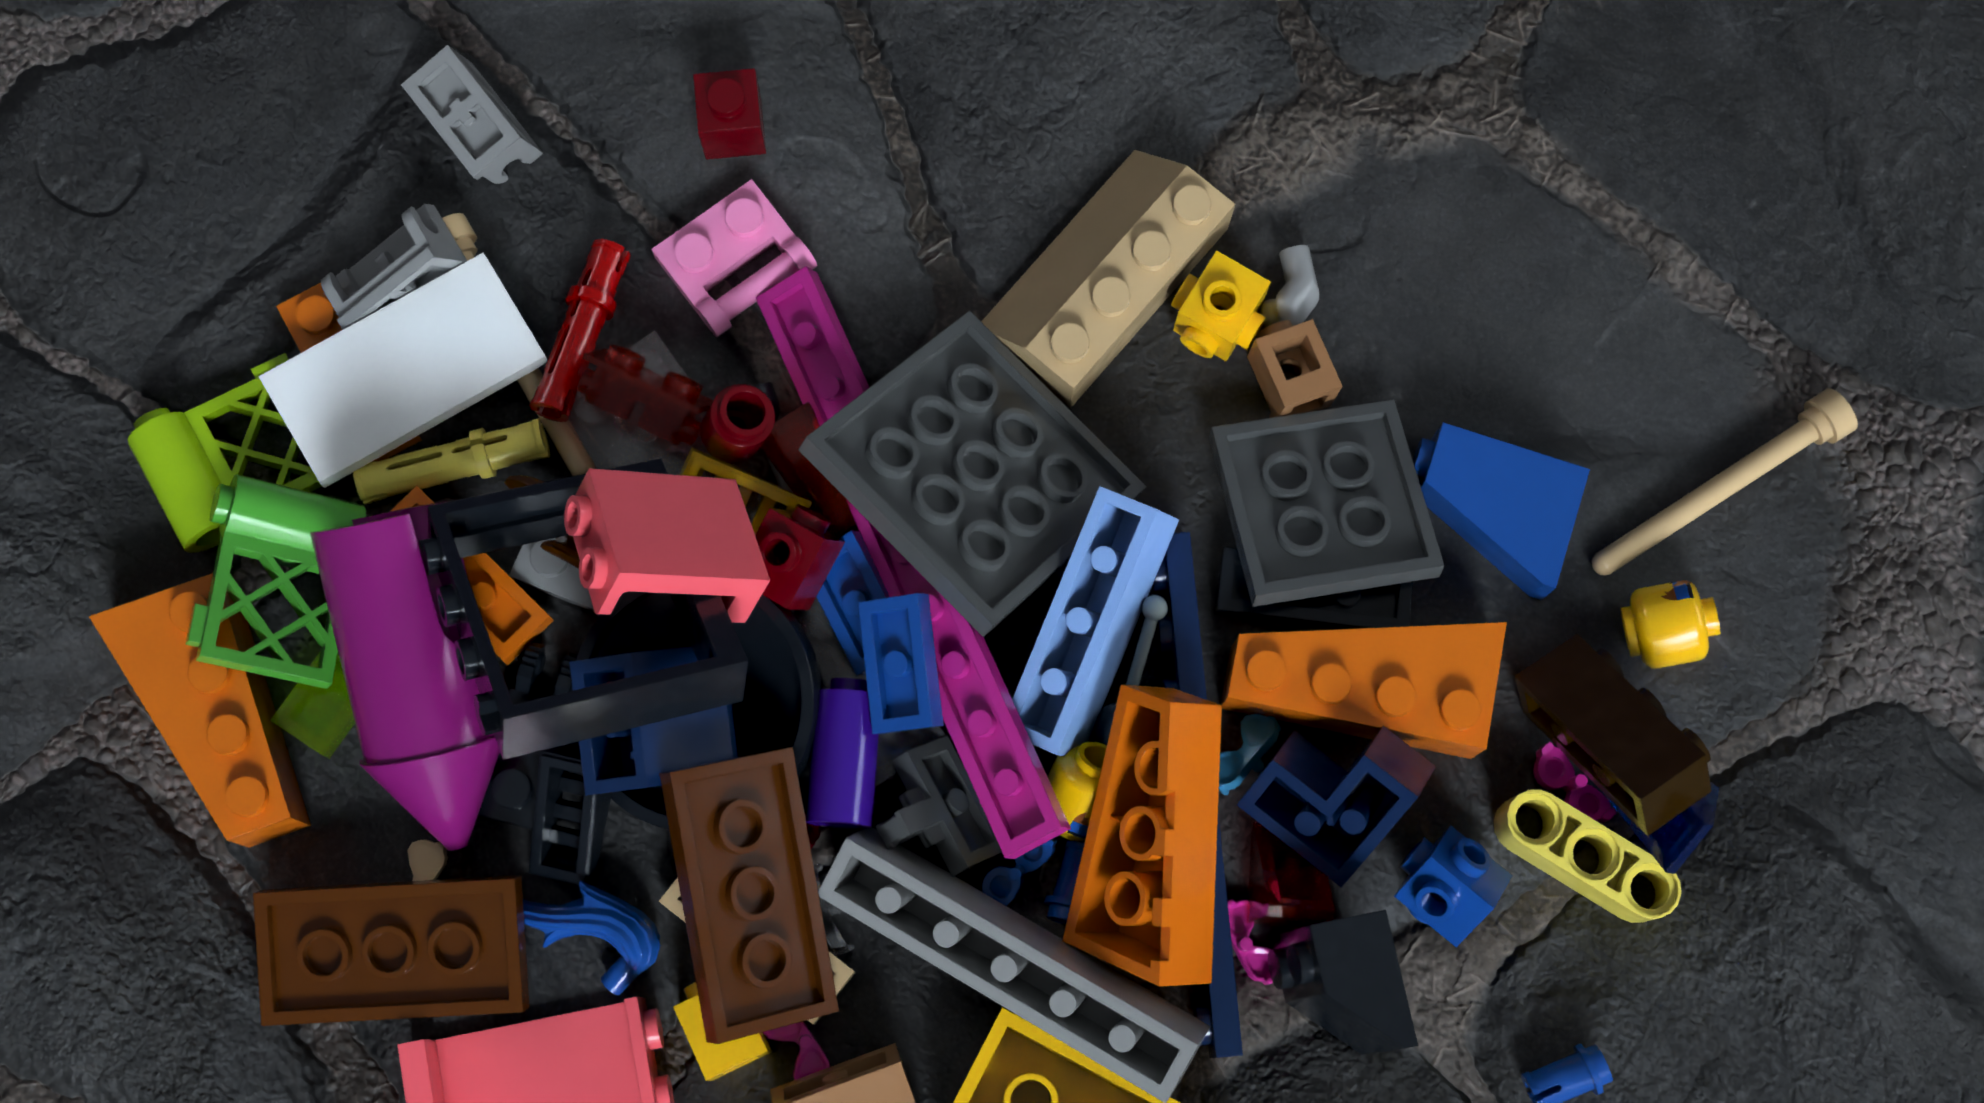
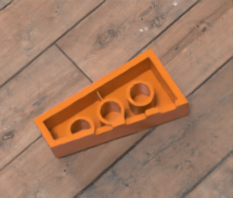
[89,573,311,848]
[1220,622,1507,759]

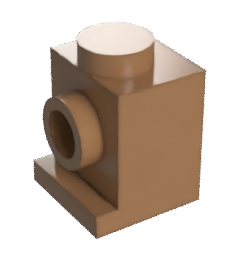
[1247,319,1343,418]

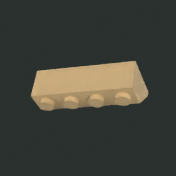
[981,150,1235,408]

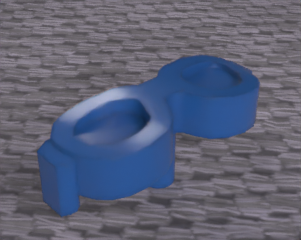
[982,838,1058,906]

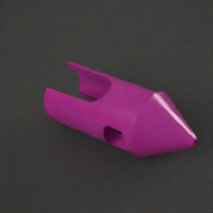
[310,501,500,851]

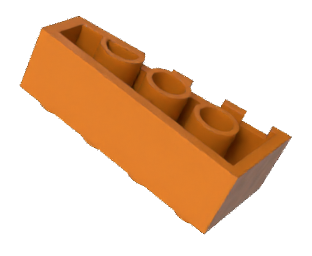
[1062,684,1222,987]

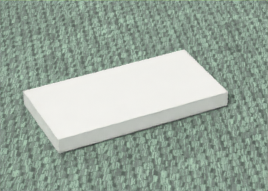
[258,252,548,488]

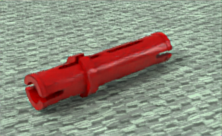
[529,239,631,422]

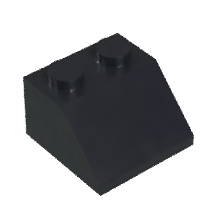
[1268,910,1418,1055]

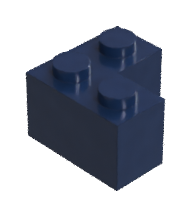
[1237,725,1436,888]

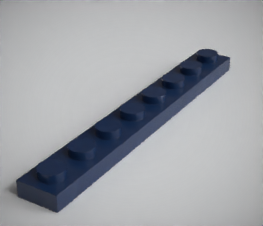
[1152,532,1243,1058]

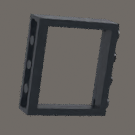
[419,458,748,760]

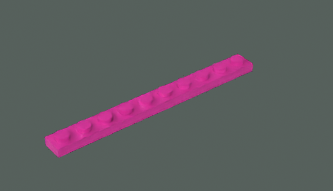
[756,266,1071,859]

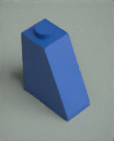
[1413,422,1590,600]

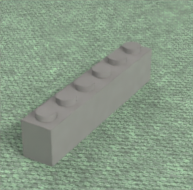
[818,828,1211,1103]

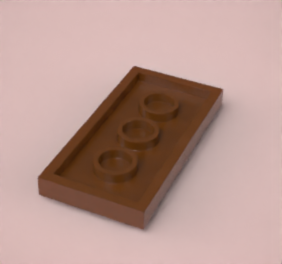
[659,747,839,1044]
[253,875,530,1026]

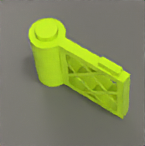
[127,353,322,553]

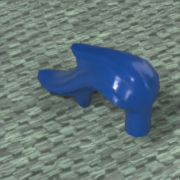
[523,880,661,995]

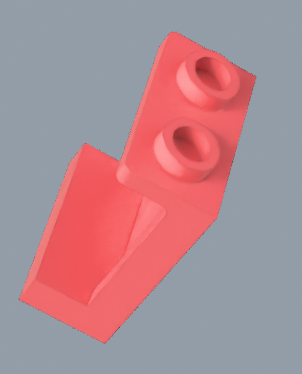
[564,468,770,623]

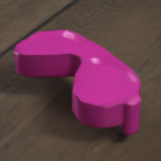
[1227,899,1273,985]
[762,1021,830,1080]

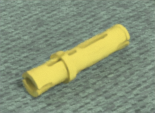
[353,418,550,505]

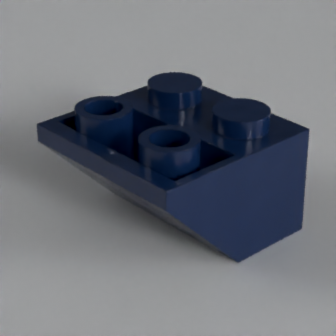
[569,646,738,796]

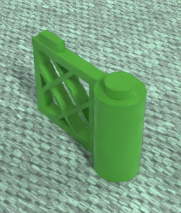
[185,474,366,689]

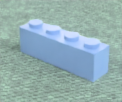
[1012,486,1179,756]

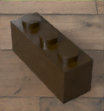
[1515,634,1712,836]

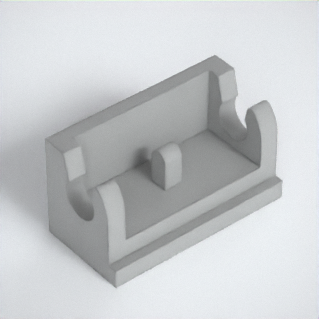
[401,45,543,184]
[321,204,467,330]

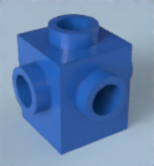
[1394,825,1513,947]

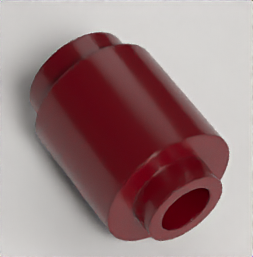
[700,384,775,463]

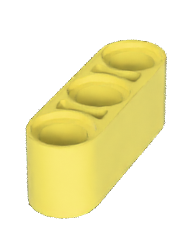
[1494,789,1681,923]

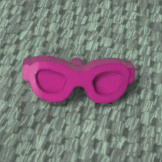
[1533,741,1617,823]

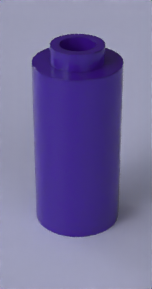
[806,678,879,829]

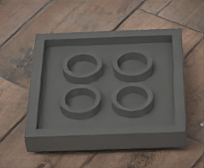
[1209,399,1445,607]

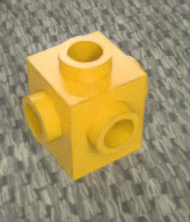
[1171,250,1271,362]

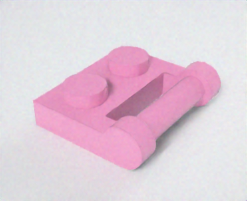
[651,179,818,337]

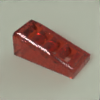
[761,402,855,538]

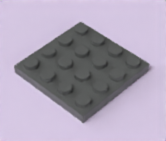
[798,310,1147,637]

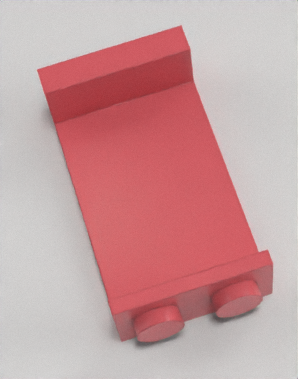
[397,996,675,1103]

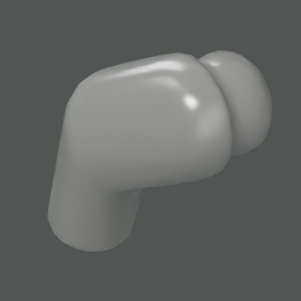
[1260,245,1319,327]

